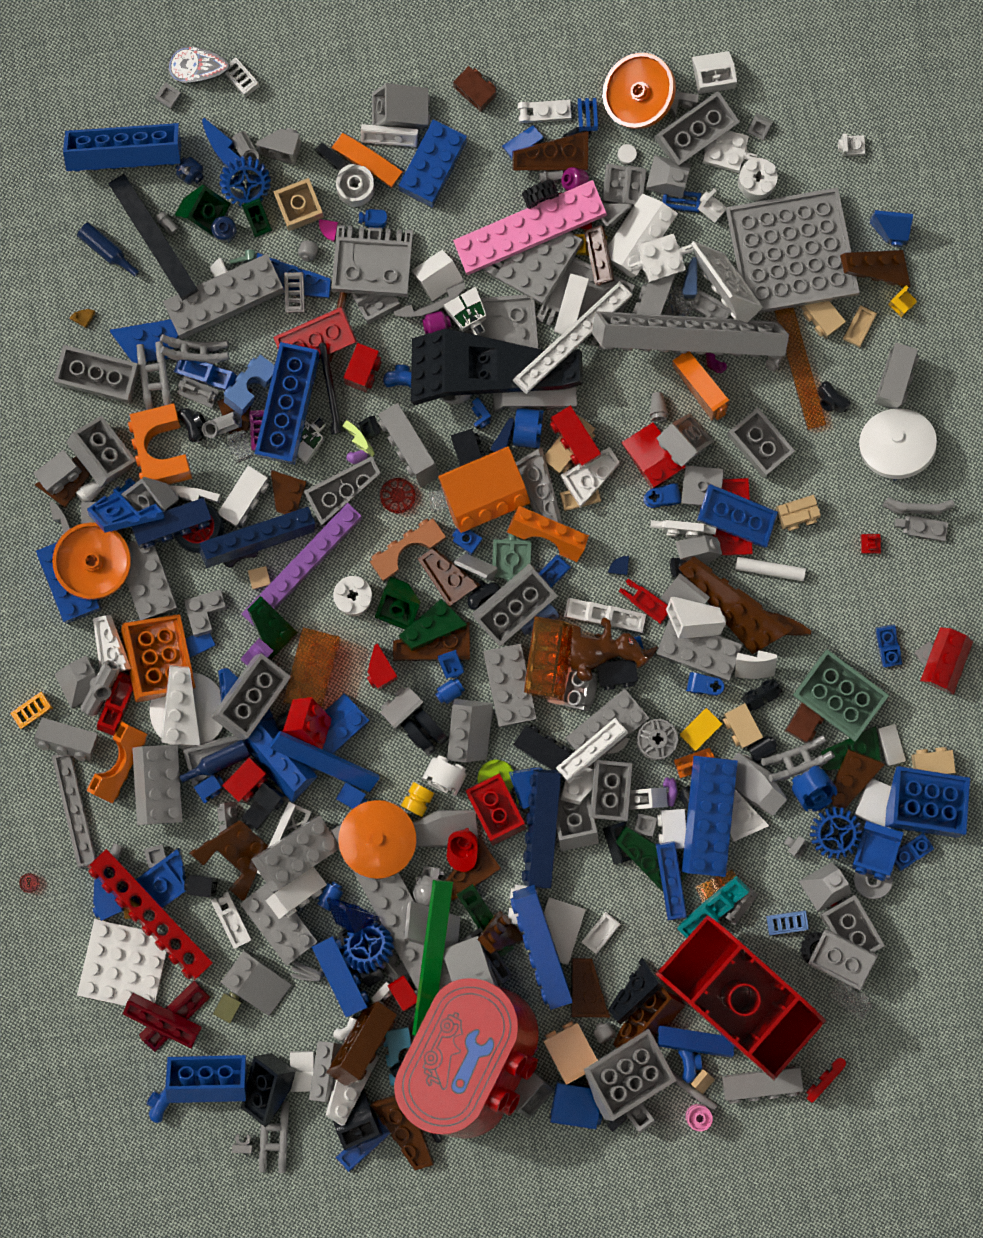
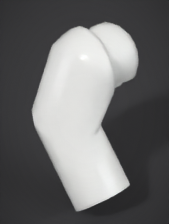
[333,1017,357,1041]

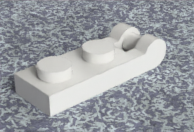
[518,100,572,123]
[211,892,252,949]

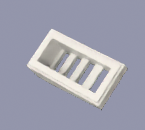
[225,57,260,98]

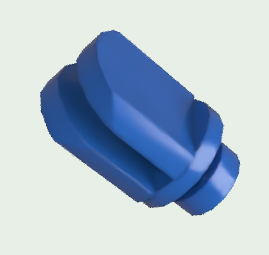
[358,209,387,229]

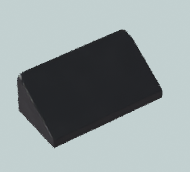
[603,821,632,865]

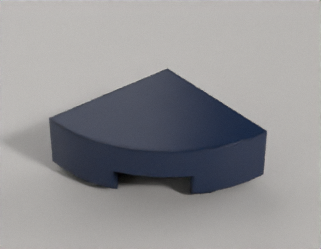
[608,556,629,575]

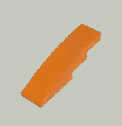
[331,133,403,188]

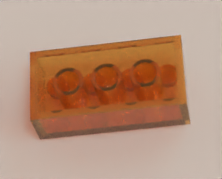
[283,627,341,709]

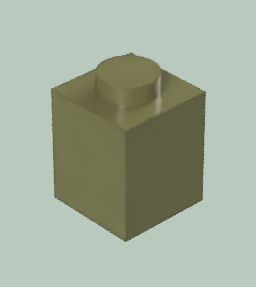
[213,991,243,1023]

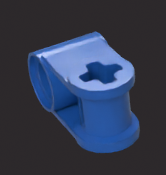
[643,483,681,508]
[686,672,724,696]

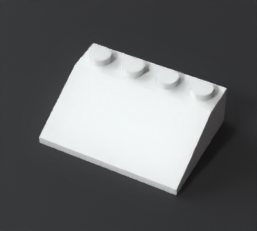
[691,241,763,323]

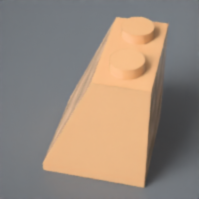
[543,1021,598,1085]

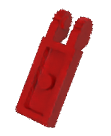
[618,579,668,624]
[806,1057,846,1103]

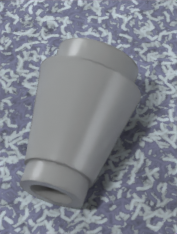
[649,392,668,422]

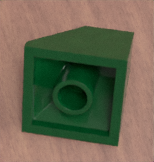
[175,185,231,237]
[375,577,421,630]

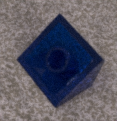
[327,897,378,934]

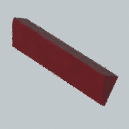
[139,981,210,1052]
[122,993,202,1049]

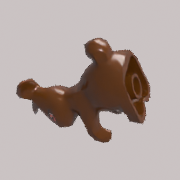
[571,618,658,682]

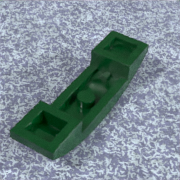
[456,884,514,957]

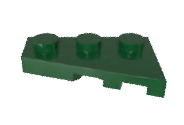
[247,596,298,660]
[399,599,467,651]
[821,726,881,771]

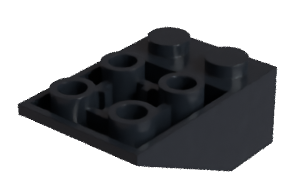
[327,1088,383,1151]

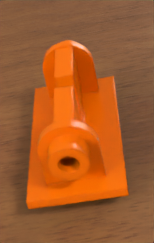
[674,748,715,778]

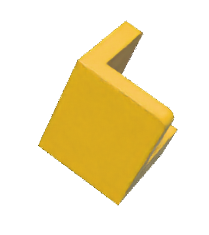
[888,285,917,318]

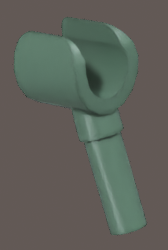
[230,249,256,265]

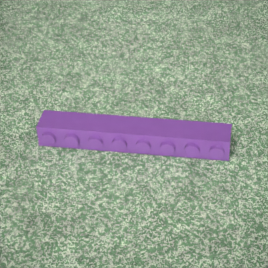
[242,503,362,626]

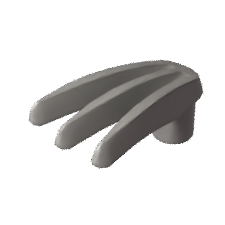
[291,961,325,981]

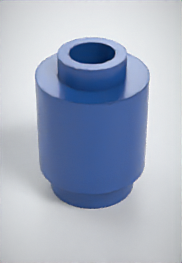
[435,678,465,705]
[317,881,344,911]

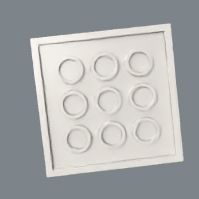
[77,919,167,1006]

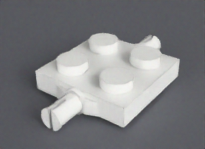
[702,130,758,173]
[629,233,693,282]
[650,520,716,538]

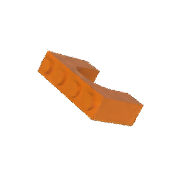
[128,403,192,485]

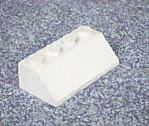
[608,194,678,278]

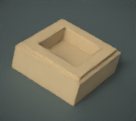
[248,566,271,590]
[691,1069,715,1094]

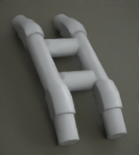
[160,334,229,364]
[136,341,172,410]
[882,497,955,515]
[761,735,835,782]
[259,1102,290,1173]

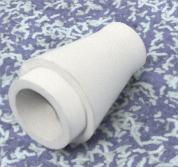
[76,481,105,502]

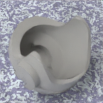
[413,874,439,907]

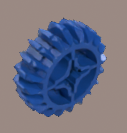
[219,156,271,207]
[809,807,862,859]
[342,921,395,974]

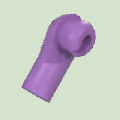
[346,444,373,464]
[663,777,678,807]

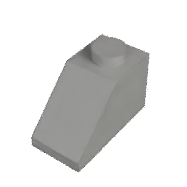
[676,535,722,565]

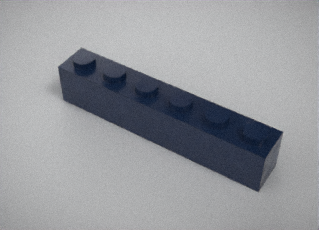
[200,507,315,568]
[522,769,561,888]

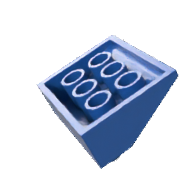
[885,766,970,838]

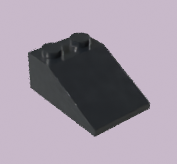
[241,1053,296,1127]

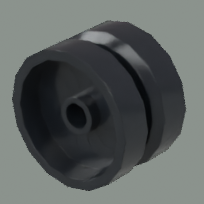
[401,707,449,757]

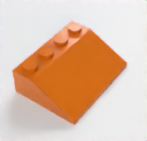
[438,446,530,533]
[121,614,196,702]

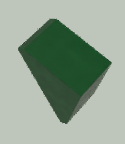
[242,198,272,238]

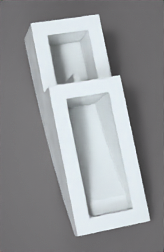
[554,273,589,334]

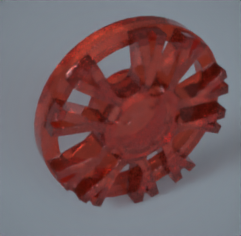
[380,478,416,514]

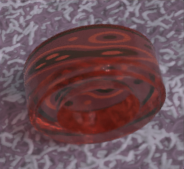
[19,873,40,893]

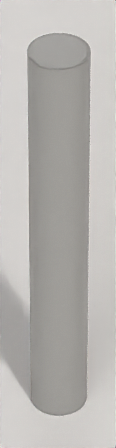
[672,1071,717,1111]

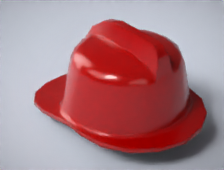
[447,828,478,872]

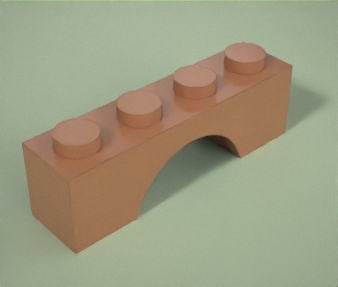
[370,518,446,582]

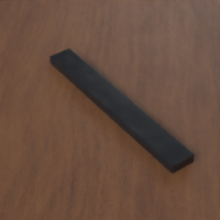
[108,174,199,301]

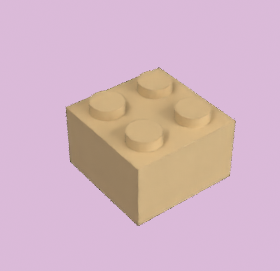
[273,178,324,231]

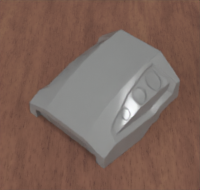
[547,665,597,711]

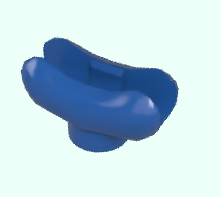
[383,365,411,388]
[678,1050,702,1083]
[147,1088,170,1123]

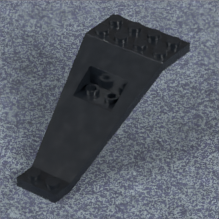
[411,328,583,406]

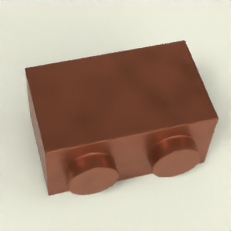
[453,66,496,112]
[785,702,824,743]

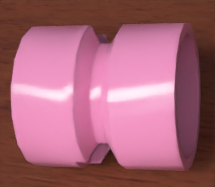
[685,1104,713,1131]

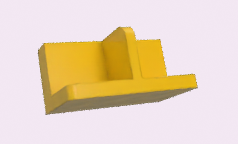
[680,708,722,752]

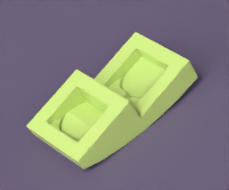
[343,420,375,457]

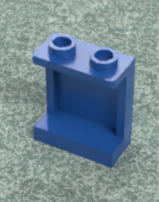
[852,821,904,881]

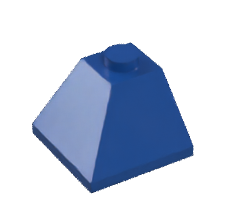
[870,210,913,247]

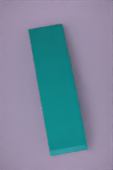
[677,876,750,938]

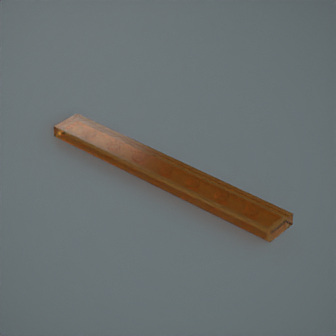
[774,307,826,430]

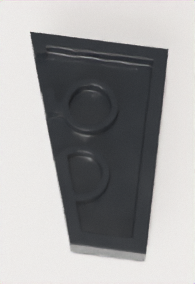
[609,958,663,1024]

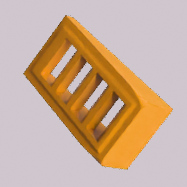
[10,692,53,729]

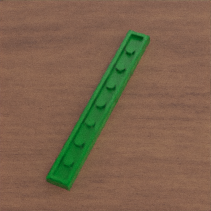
[412,880,453,1036]

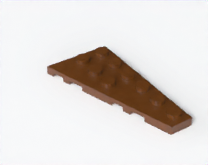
[679,556,793,654]

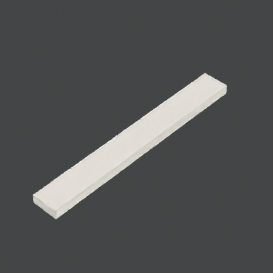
[513,281,633,394]

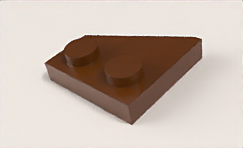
[271,470,307,515]

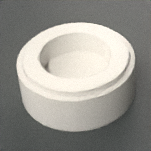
[617,144,637,164]

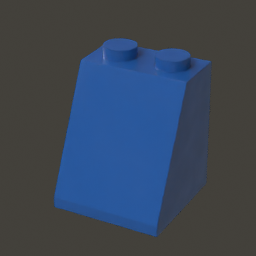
[550,1080,602,1129]

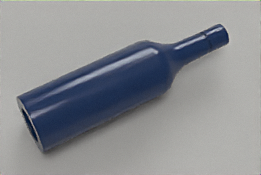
[77,222,140,277]
[179,740,251,783]

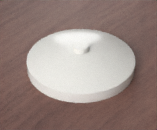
[859,408,937,479]
[150,673,223,749]

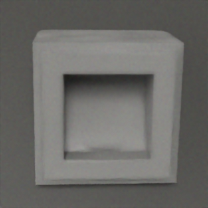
[747,113,774,141]

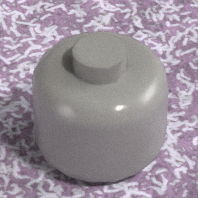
[298,240,318,262]
[594,1022,616,1044]

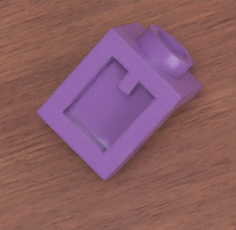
[241,638,273,665]

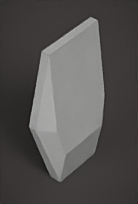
[732,752,788,816]
[413,810,478,848]

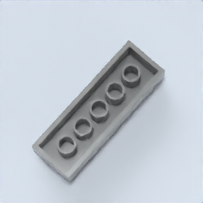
[163,254,285,340]

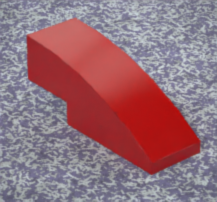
[97,672,133,736]

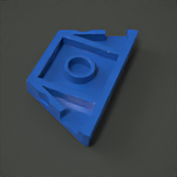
[110,319,179,363]
[119,848,186,908]

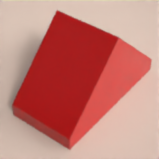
[387,975,417,1012]

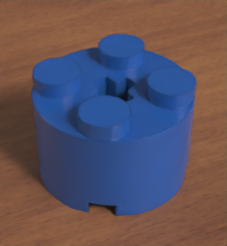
[513,408,544,449]
[792,766,837,812]

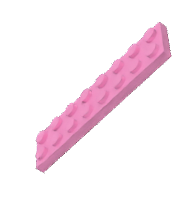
[453,180,607,275]

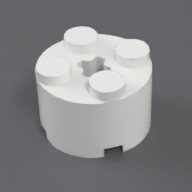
[738,158,778,201]
[336,164,375,207]
[333,576,373,616]
[422,755,467,796]

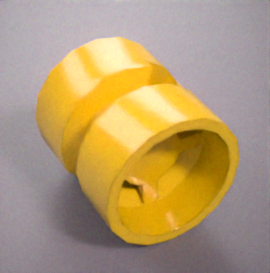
[401,782,435,817]

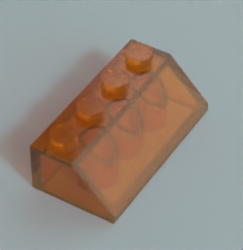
[524,616,573,701]

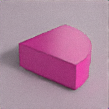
[319,219,338,242]

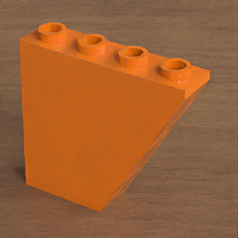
[672,351,729,421]

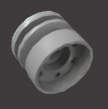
[636,719,678,761]

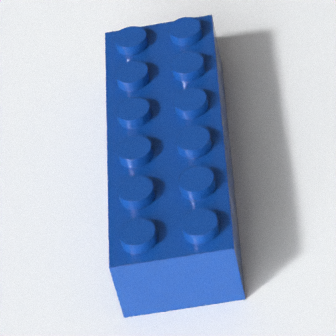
[63,123,181,172]
[254,342,320,465]
[682,756,738,877]
[510,884,573,1010]

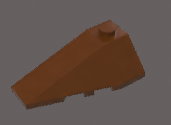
[613,978,685,1049]

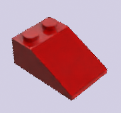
[621,422,686,489]
[465,773,527,846]

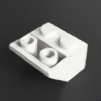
[692,51,737,94]

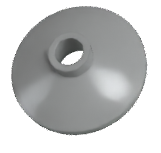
[854,872,893,899]

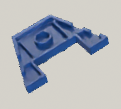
[87,478,165,533]

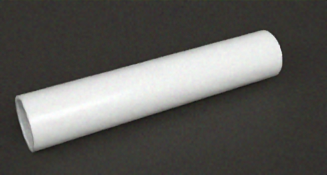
[735,557,806,581]

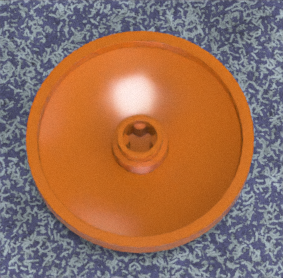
[603,53,676,129]
[52,522,131,600]
[338,800,416,879]

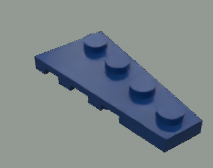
[257,253,331,299]

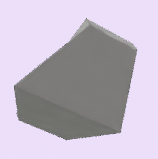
[600,204,632,227]

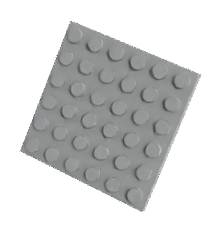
[726,187,860,314]

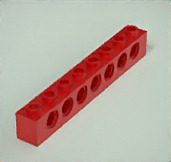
[87,849,213,980]

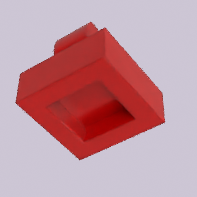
[860,534,881,554]

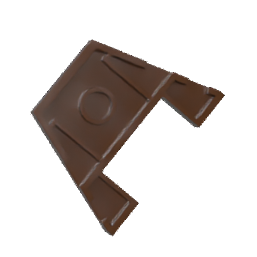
[189,820,268,901]

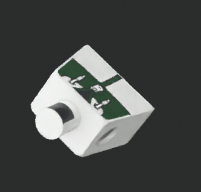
[444,287,486,336]
[297,417,326,465]

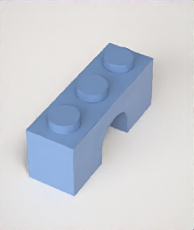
[224,355,275,416]

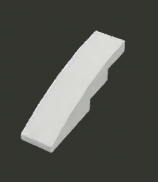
[169,485,222,506]
[564,598,646,633]

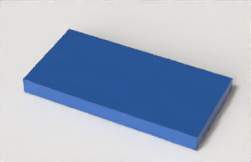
[697,484,778,548]

